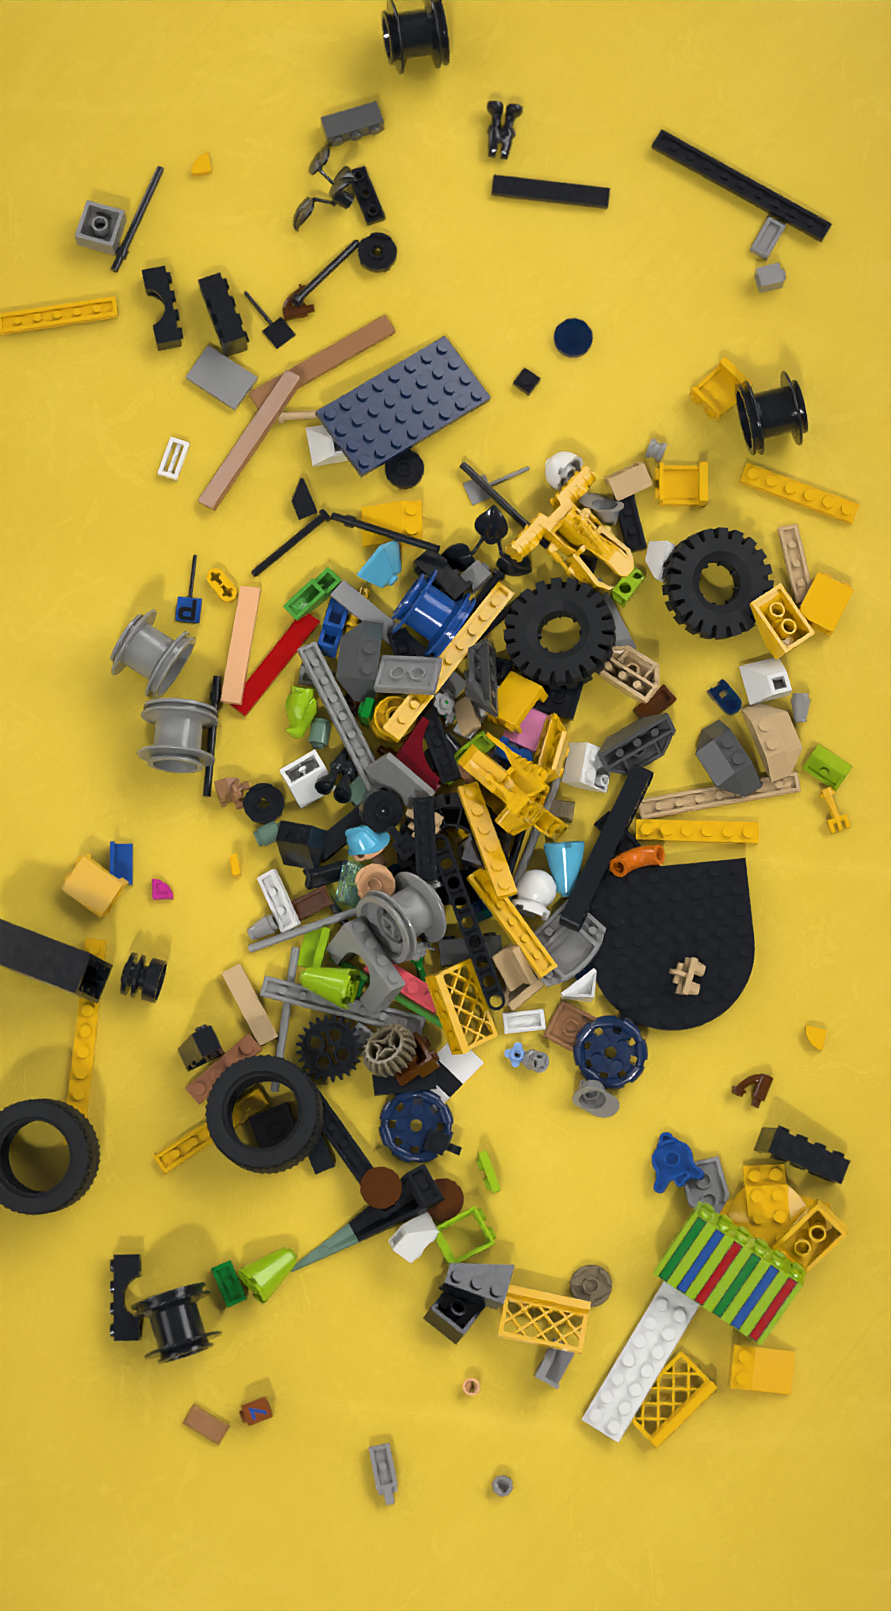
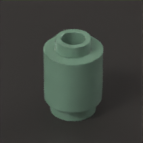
[308,718,331,749]
[253,820,280,847]

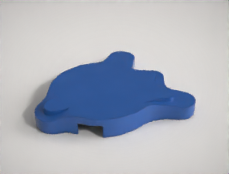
[652,1132,705,1194]

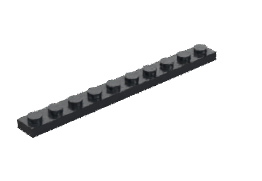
[651,129,832,243]

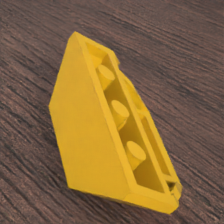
[532,713,570,784]

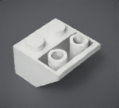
[562,742,611,793]
[279,750,336,809]

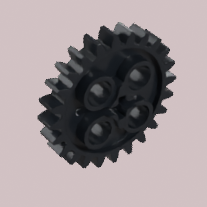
[296,1015,363,1082]

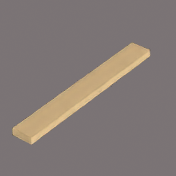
[638,771,801,819]

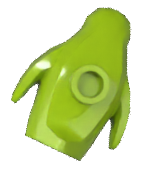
[285,686,317,739]

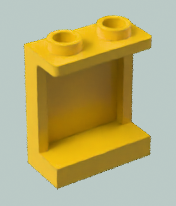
[689,357,753,422]
[654,462,708,507]
[799,572,854,636]
[485,671,548,734]
[61,853,129,918]

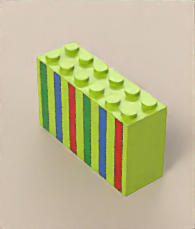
[653,1201,806,1345]

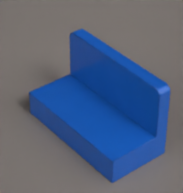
[110,841,133,886]

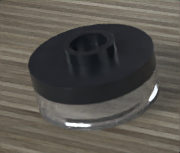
[359,789,403,832]

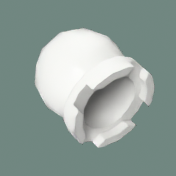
[511,869,556,921]

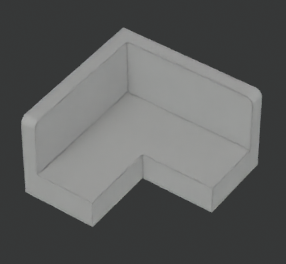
[533,1338,575,1389]

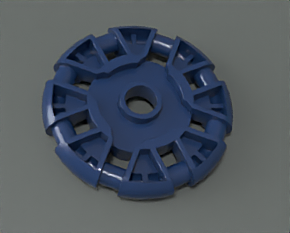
[573,1015,648,1089]
[378,1090,454,1164]

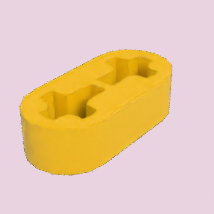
[206,568,237,604]

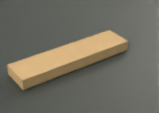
[777,524,812,605]
[222,964,278,1047]

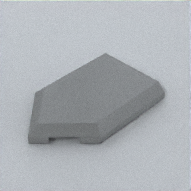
[683,1156,730,1214]

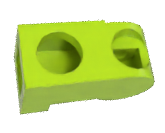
[610,567,646,608]

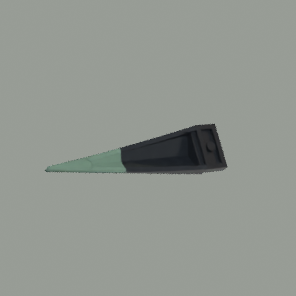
[291,1163,445,1272]

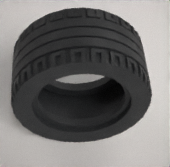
[205,1055,324,1174]
[0,1099,101,1215]

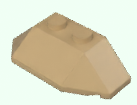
[599,645,660,703]
[741,703,803,783]

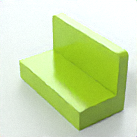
[802,744,852,791]
[297,927,331,968]

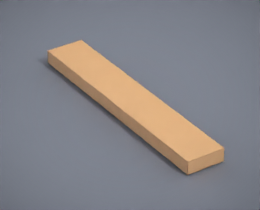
[220,586,261,705]

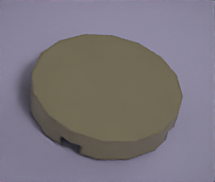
[570,1265,612,1307]

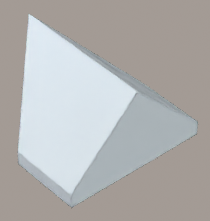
[560,968,597,1003]

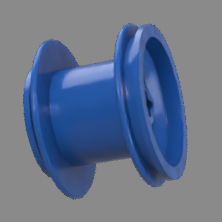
[391,569,476,657]

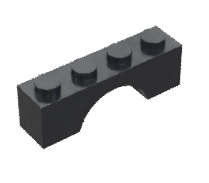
[141,266,184,351]
[110,1254,141,1341]

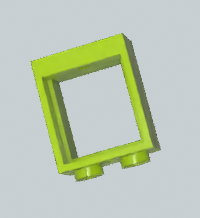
[435,1206,497,1264]

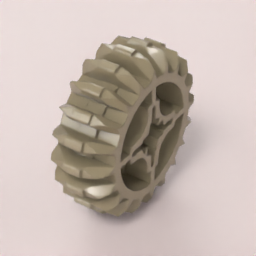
[361,1023,417,1078]

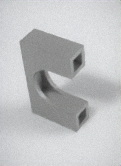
[326,917,406,1016]

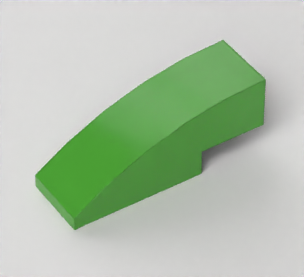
[283,567,342,621]

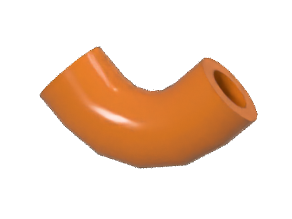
[610,844,665,877]

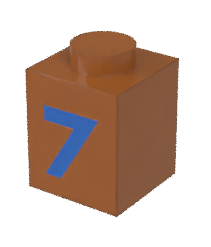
[239,1396,273,1426]

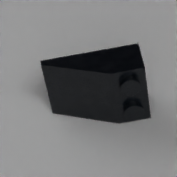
[423,1291,486,1344]

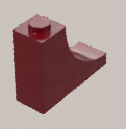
[395,716,441,794]

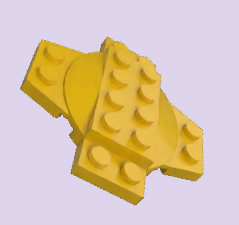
[720,1164,830,1251]

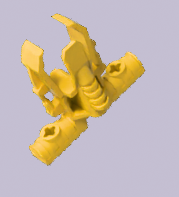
[505,465,634,595]
[457,732,569,842]

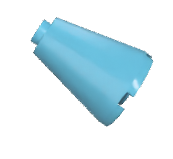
[544,841,585,897]

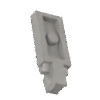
[369,1443,398,1505]

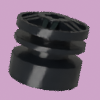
[120,952,167,1003]

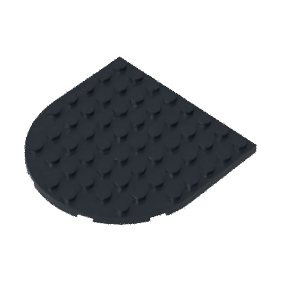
[589,858,755,1031]

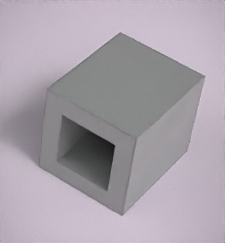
[754,263,786,293]
[460,560,491,595]

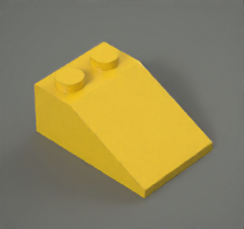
[361,500,422,547]
[750,583,815,660]
[772,1198,848,1274]
[728,1345,795,1395]

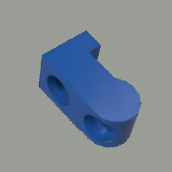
[494,736,533,765]

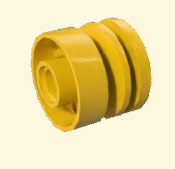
[371,696,417,744]

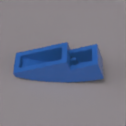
[317,597,349,659]

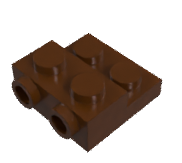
[394,1031,440,1086]

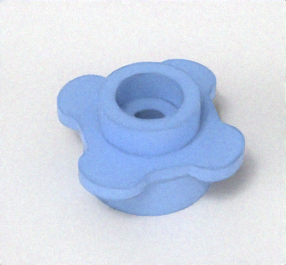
[504,1042,526,1067]

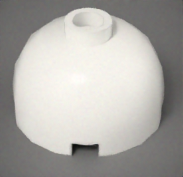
[545,451,583,491]

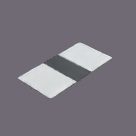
[413,1043,483,1114]

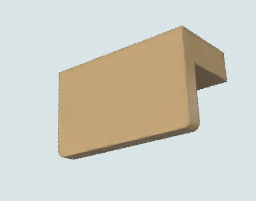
[604,462,653,501]
[491,944,538,992]
[499,976,545,1012]

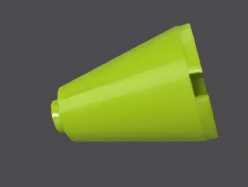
[300,967,360,1010]
[238,1247,297,1304]

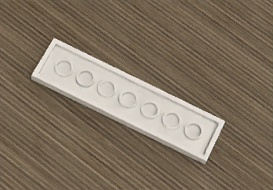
[582,1281,700,1443]

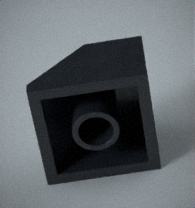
[276,820,327,870]

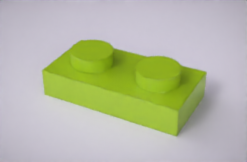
[476,1150,501,1194]

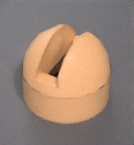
[463,1378,481,1396]

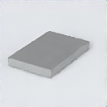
[186,345,258,411]
[374,655,442,695]
[365,752,435,809]

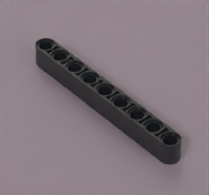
[320,732,462,863]
[559,764,654,932]
[436,834,505,1011]

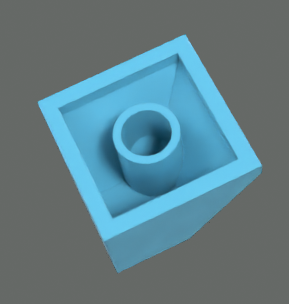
[356,540,402,588]

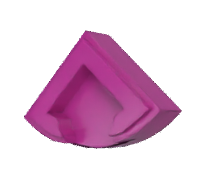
[152,879,174,900]

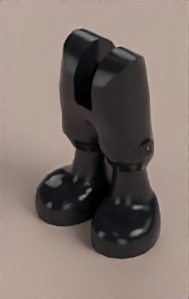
[487,101,523,160]
[315,747,357,804]

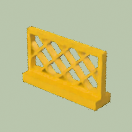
[424,958,498,1055]
[497,1285,591,1354]
[631,1351,718,1449]

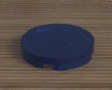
[553,318,593,358]

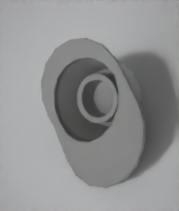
[579,493,624,526]
[572,1080,619,1117]

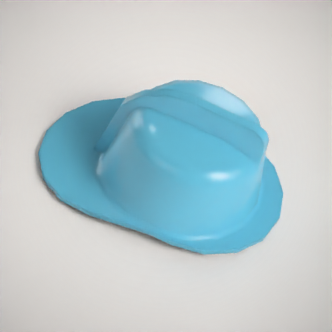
[345,825,390,856]

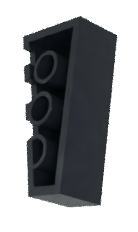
[198,272,250,357]
[754,1126,850,1184]

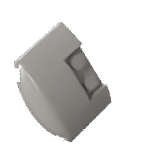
[529,899,606,987]

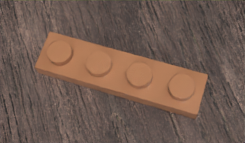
[185,1033,262,1105]

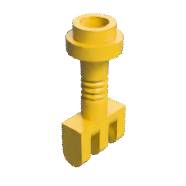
[819,787,851,834]

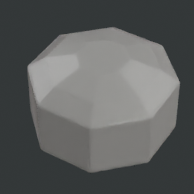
[492,1475,513,1497]

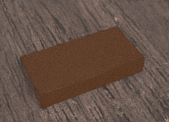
[633,684,677,719]
[291,885,334,921]

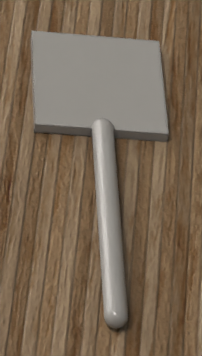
[463,466,530,505]

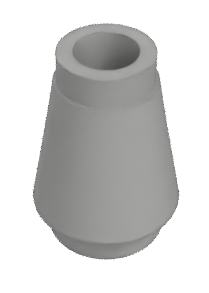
[791,693,811,722]
[247,914,279,941]

